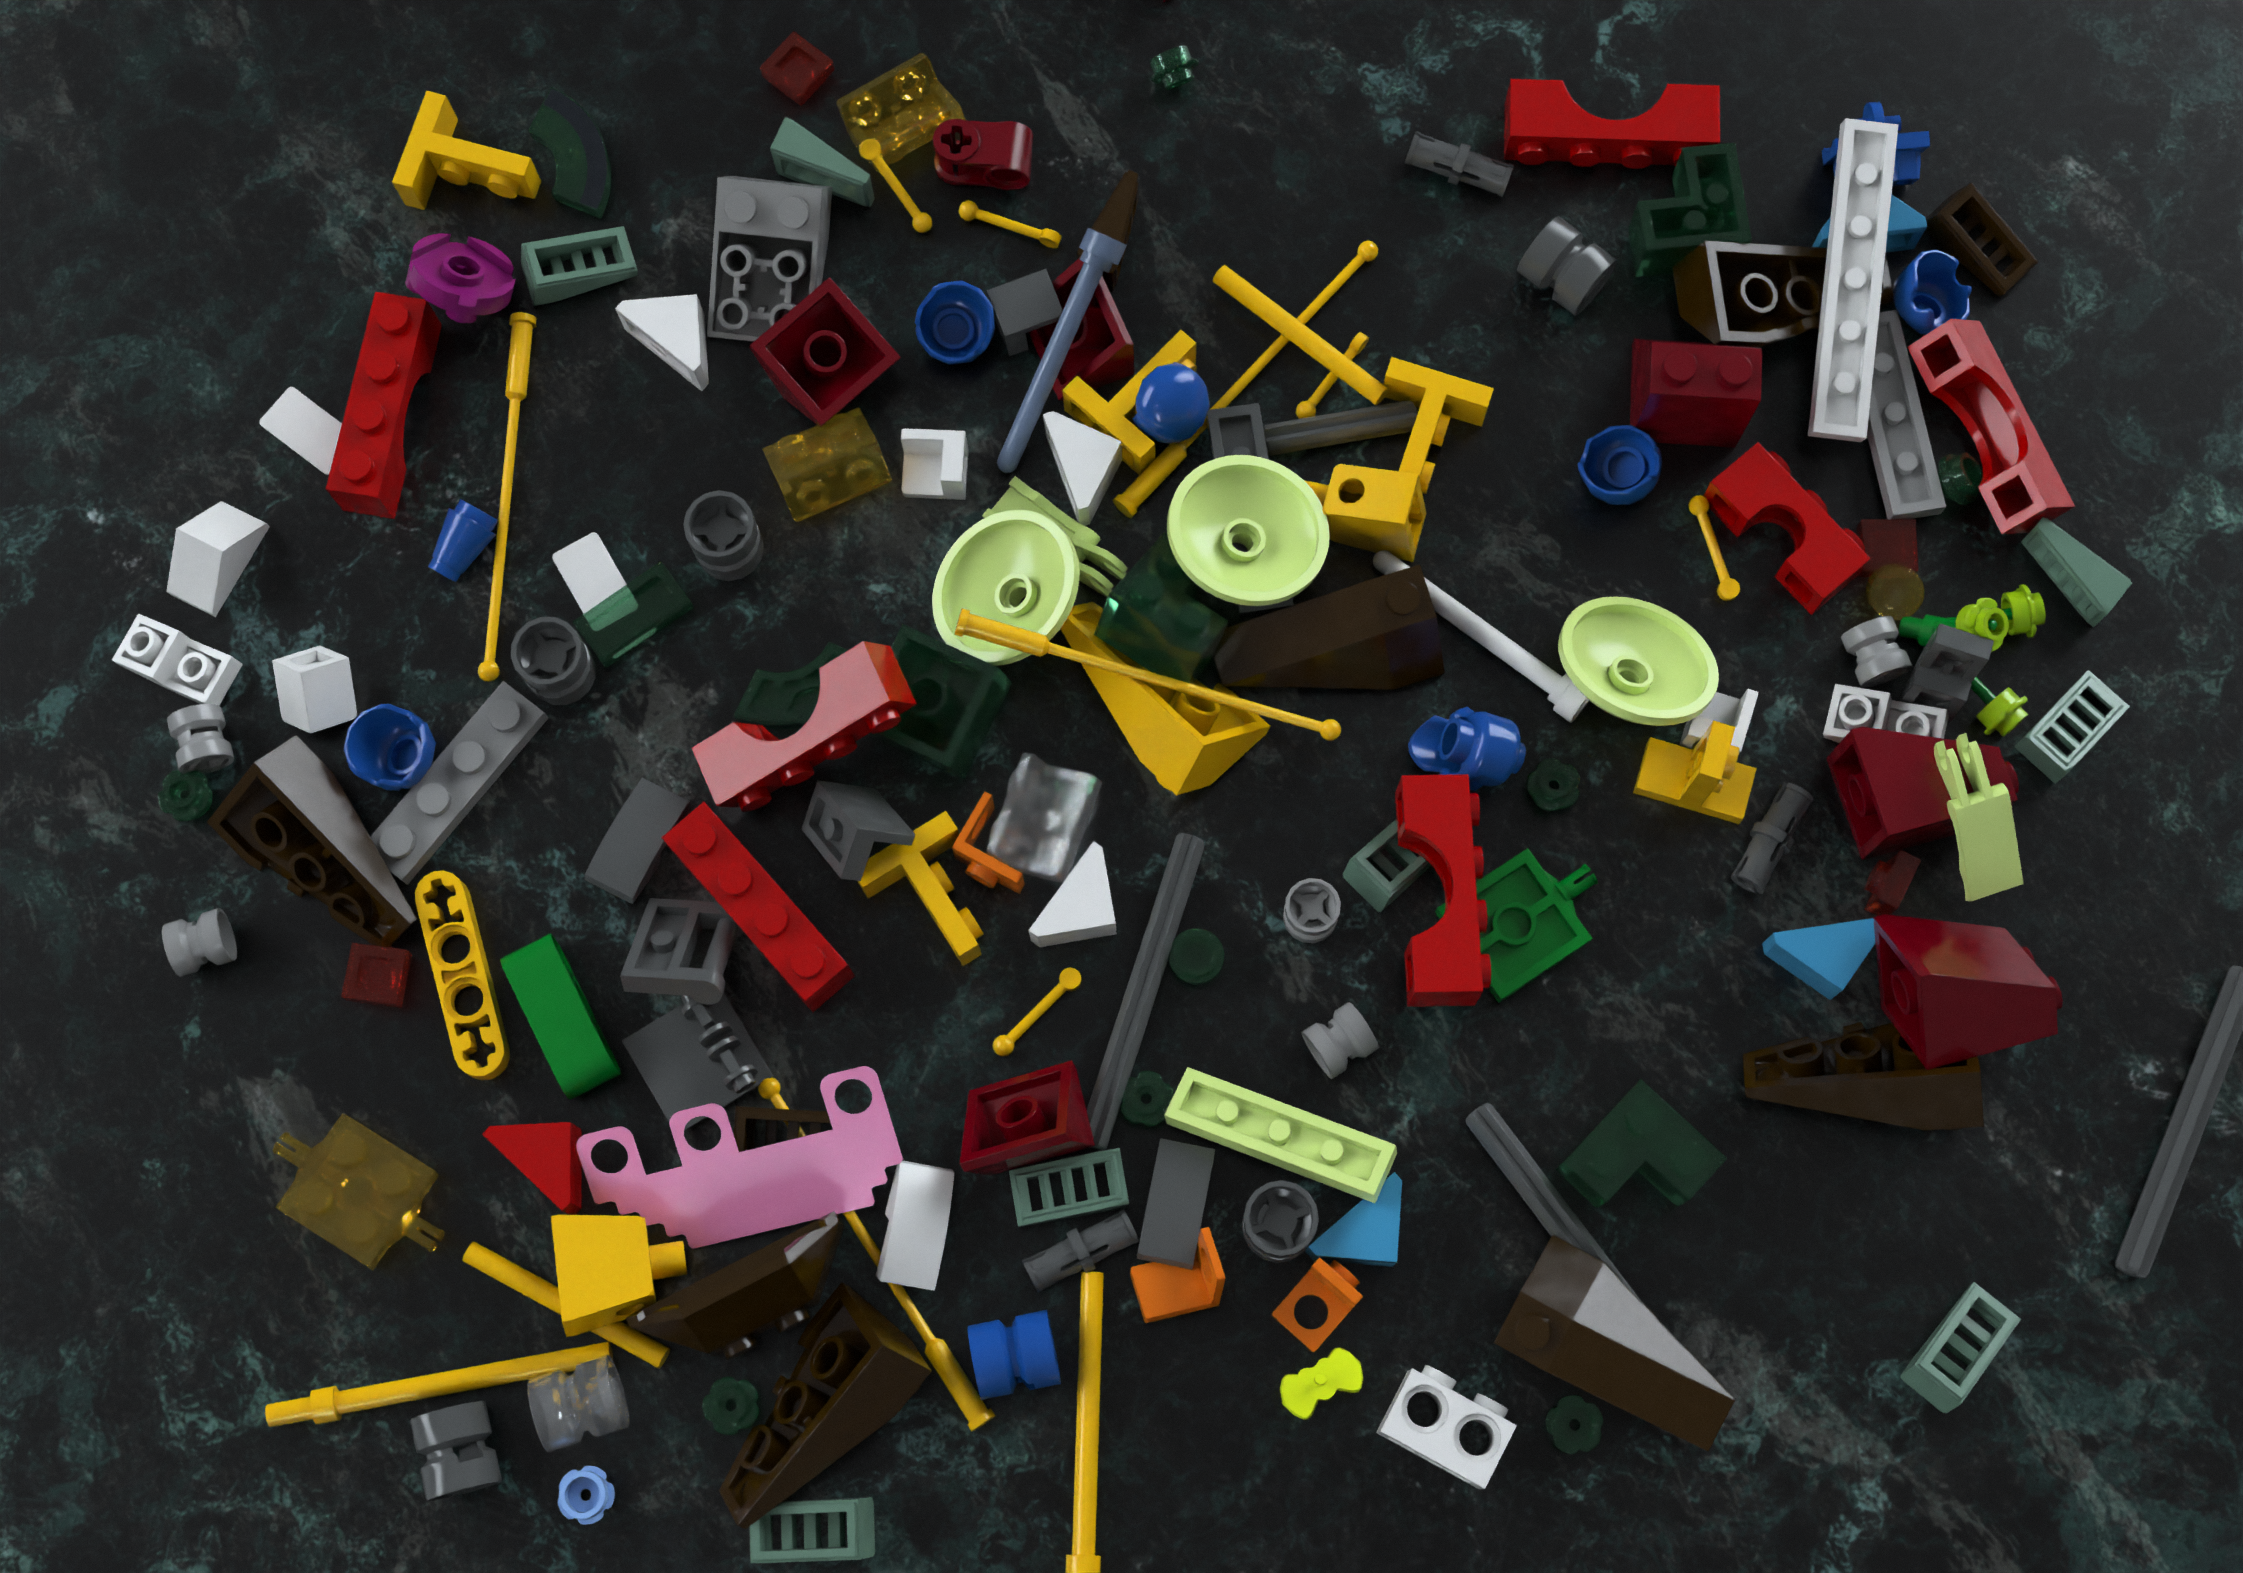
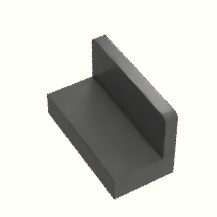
[802,780,915,881]

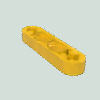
[415,870,510,1080]

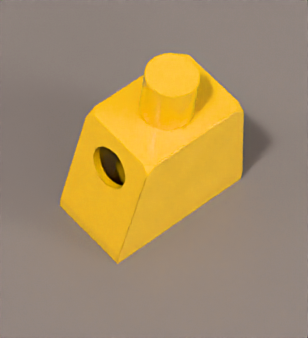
[1304,464,1426,562]
[551,1215,687,1337]

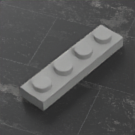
[1867,310,1946,523]
[370,681,548,885]

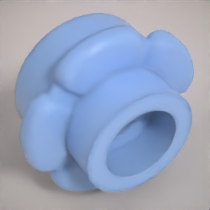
[558,1465,615,1525]

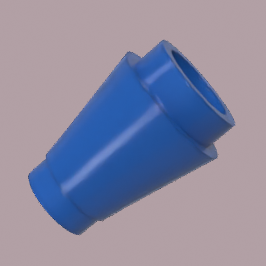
[428,499,498,582]

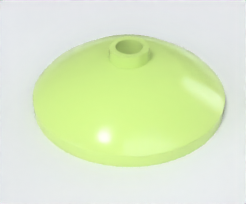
[1167,455,1330,606]
[932,510,1080,666]
[1558,597,1719,726]

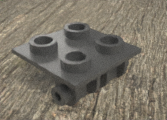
[622,992,774,1131]

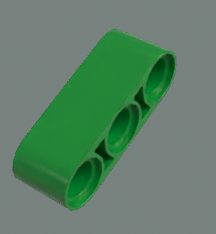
[500,933,621,1100]

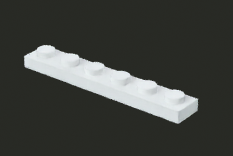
[1808,118,1898,442]

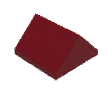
[1029,258,1134,401]
[749,277,901,427]
[959,1060,1095,1175]

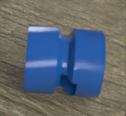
[967,1310,1061,1400]

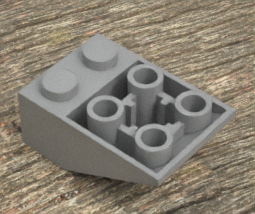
[707,176,833,342]

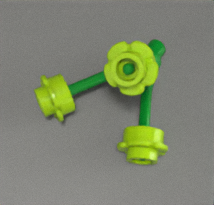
[1899,584,2046,737]

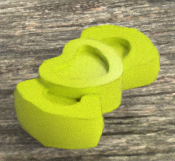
[1280,1348,1363,1420]

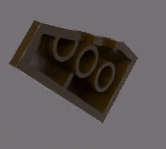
[1672,241,1893,347]
[1206,565,1445,690]
[207,735,417,952]
[1743,1022,1984,1130]
[1494,1234,1735,1451]
[719,1282,931,1529]

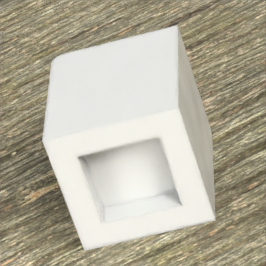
[901,429,969,500]
[272,646,357,734]
[1679,689,1759,755]

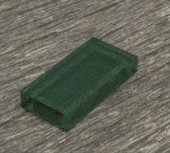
[573,561,694,668]

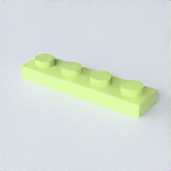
[1164,1067,1397,1203]

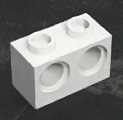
[1376,1365,1517,1489]

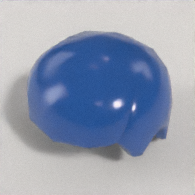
[1892,249,1972,335]
[915,280,995,365]
[1132,362,1210,444]
[1578,425,1662,505]
[343,704,436,791]

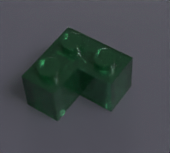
[1628,142,1752,277]
[1094,532,1228,684]
[1555,1079,1727,1209]

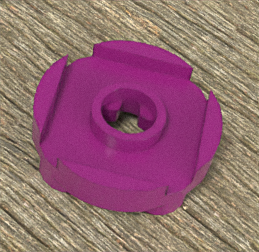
[405,233,516,323]

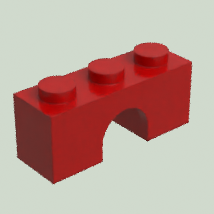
[1703,442,1871,615]

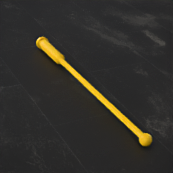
[1112,240,1378,518]
[478,312,537,682]
[954,608,1341,741]
[758,1078,996,1432]

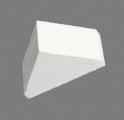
[615,294,709,391]
[1043,411,1122,526]
[166,501,270,617]
[1028,841,1117,947]

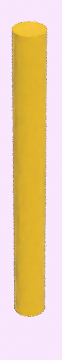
[1213,265,1389,406]
[462,1241,670,1369]

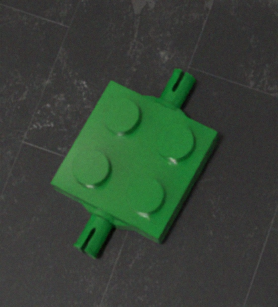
[1435,848,1598,1003]

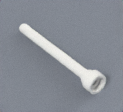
[1373,550,1589,723]

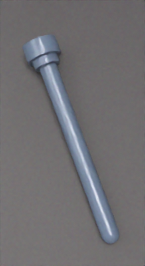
[997,228,1127,473]

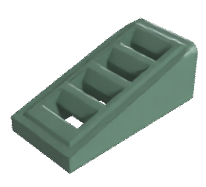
[770,117,875,207]
[521,226,638,306]
[2021,517,2132,627]
[2014,670,2130,784]
[1343,820,1431,912]
[1009,1148,1130,1227]
[1900,1282,2021,1413]
[750,1497,875,1563]

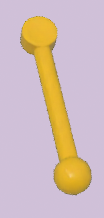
[859,139,932,233]
[958,200,1062,248]
[1296,331,1369,419]
[1688,495,1740,601]
[992,967,1081,1057]

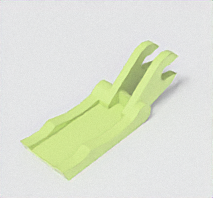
[982,476,1128,598]
[1934,733,2024,902]

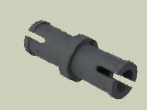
[1405,131,1514,197]
[1731,782,1814,894]
[1022,1209,1140,1293]

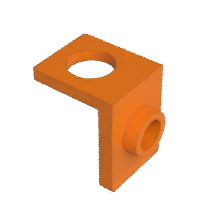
[952,791,1025,894]
[1130,1227,1226,1323]
[1272,1257,1363,1352]

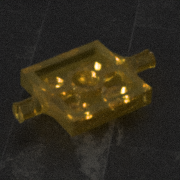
[273,1113,445,1270]

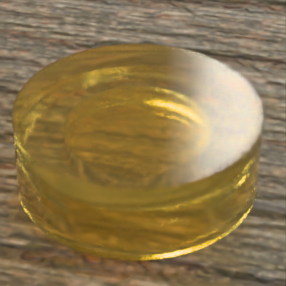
[1866,564,1924,620]

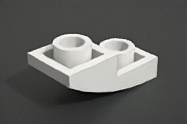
[112,614,243,706]
[1823,684,1949,743]
[876,1160,954,1291]

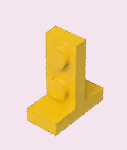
[392,90,541,210]
[1062,330,1197,475]
[1383,357,1494,494]
[1633,720,1757,824]
[857,811,984,966]

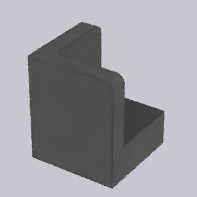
[987,269,1063,357]

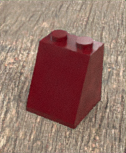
[1630,339,1762,448]
[1826,726,2019,860]
[1873,914,2063,1070]

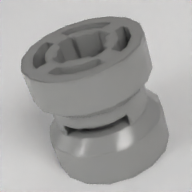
[1841,616,1913,688]
[167,704,234,775]
[1283,878,1341,943]
[162,908,237,977]
[1301,1002,1379,1079]

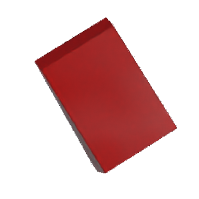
[482,1122,582,1215]

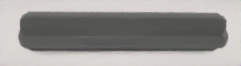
[1263,400,1417,456]

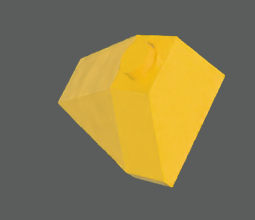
[1061,602,1271,796]

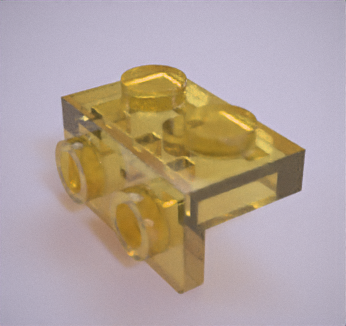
[837,53,965,171]
[762,407,891,522]

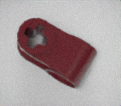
[933,119,1033,190]

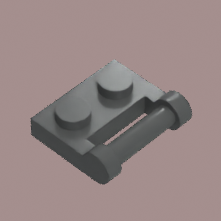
[620,898,743,1005]

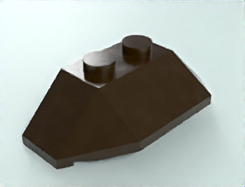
[626,1211,845,1360]

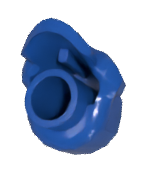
[1408,707,1526,791]

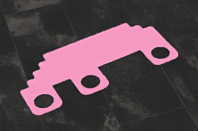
[576,1066,903,1249]

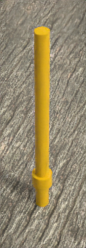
[1065,1272,1104,1573]
[265,1341,613,1427]

